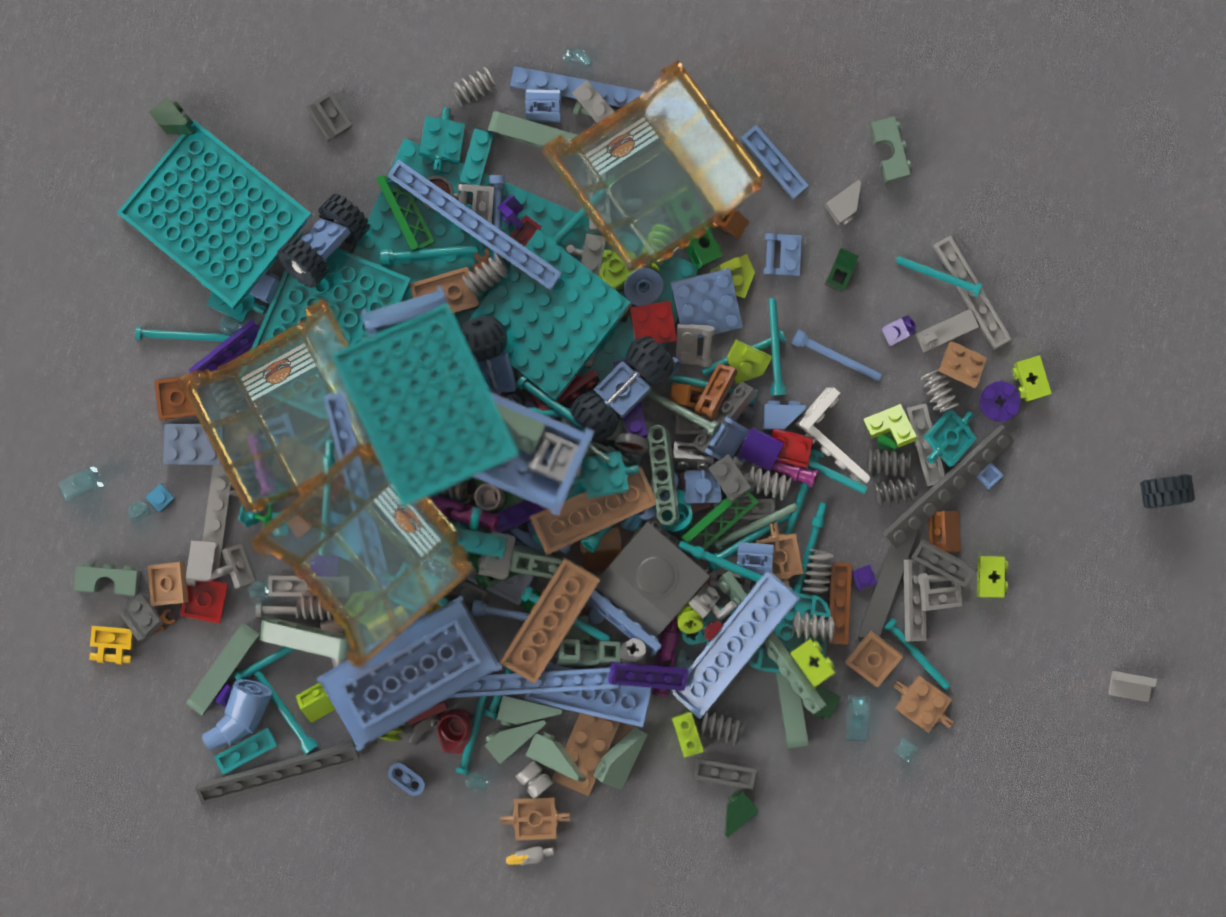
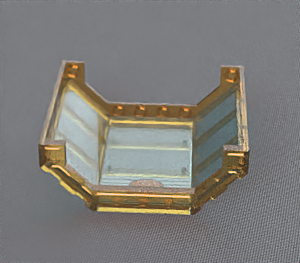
[542,60,765,272]
[178,299,375,513]
[251,441,474,669]

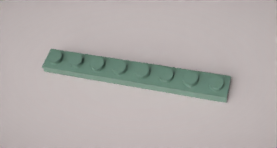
[718,571,826,714]

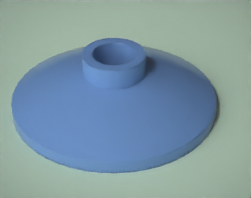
[624,268,663,306]

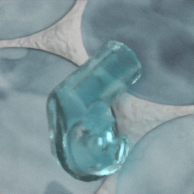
[563,48,593,67]

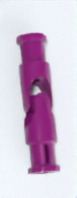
[417,495,500,531]
[651,616,680,697]

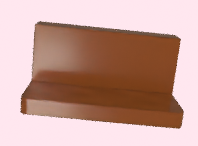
[928,511,961,552]

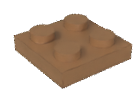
[938,340,987,388]
[147,562,188,606]
[845,631,903,688]

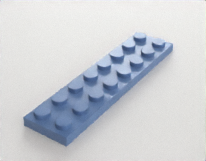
[670,570,800,719]

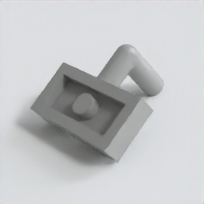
[566,234,606,277]
[211,544,256,589]
[688,583,737,620]

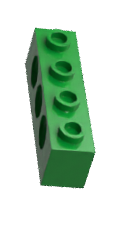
[660,184,723,270]

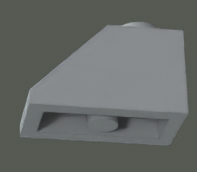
[824,180,861,225]

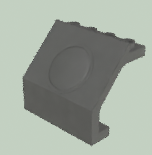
[596,518,713,637]

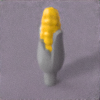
[506,846,555,866]

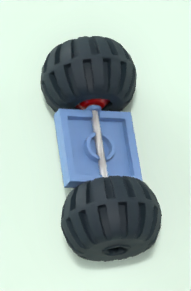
[459,316,526,407]
[570,336,675,442]

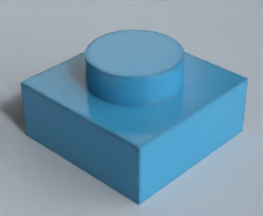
[145,483,175,512]

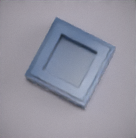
[976,462,1004,490]

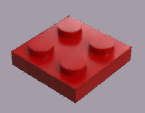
[630,301,677,344]
[180,580,229,624]

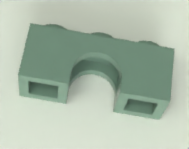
[869,116,912,184]
[74,562,141,596]
[555,639,620,668]

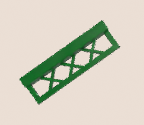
[376,174,435,251]
[681,491,758,550]

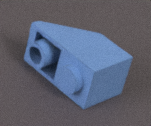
[763,401,805,430]

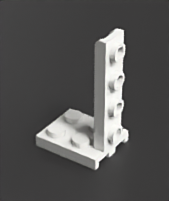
[795,388,870,484]

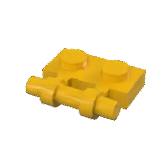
[89,626,134,665]

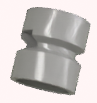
[475,484,506,510]
[515,760,553,799]

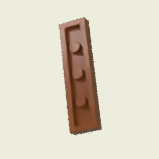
[827,562,852,645]

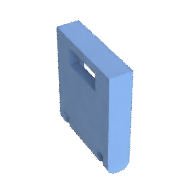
[705,417,750,465]

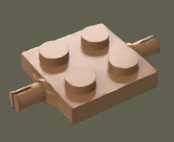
[756,522,804,587]
[893,676,954,733]
[500,797,570,841]

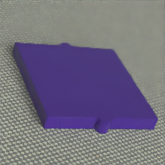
[738,427,784,471]

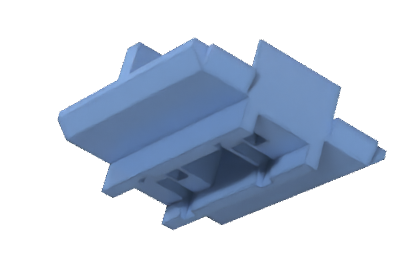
[525,89,562,123]
[684,470,721,503]
[737,542,775,576]

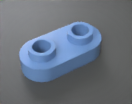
[388,762,425,796]

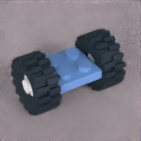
[276,193,370,288]

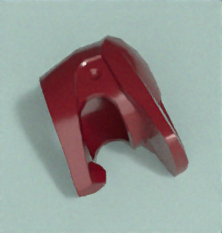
[437,708,473,754]

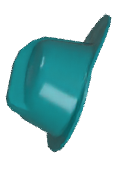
[662,489,693,535]

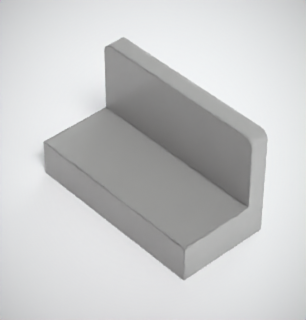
[186,541,216,587]
[1108,671,1157,702]

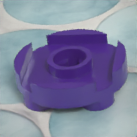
[979,381,1021,422]

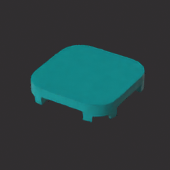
[748,593,831,674]

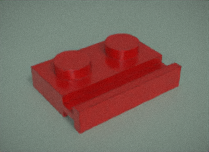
[772,428,814,467]

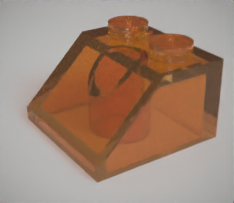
[579,527,622,572]

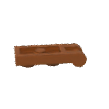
[695,363,738,420]

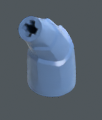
[202,679,272,751]

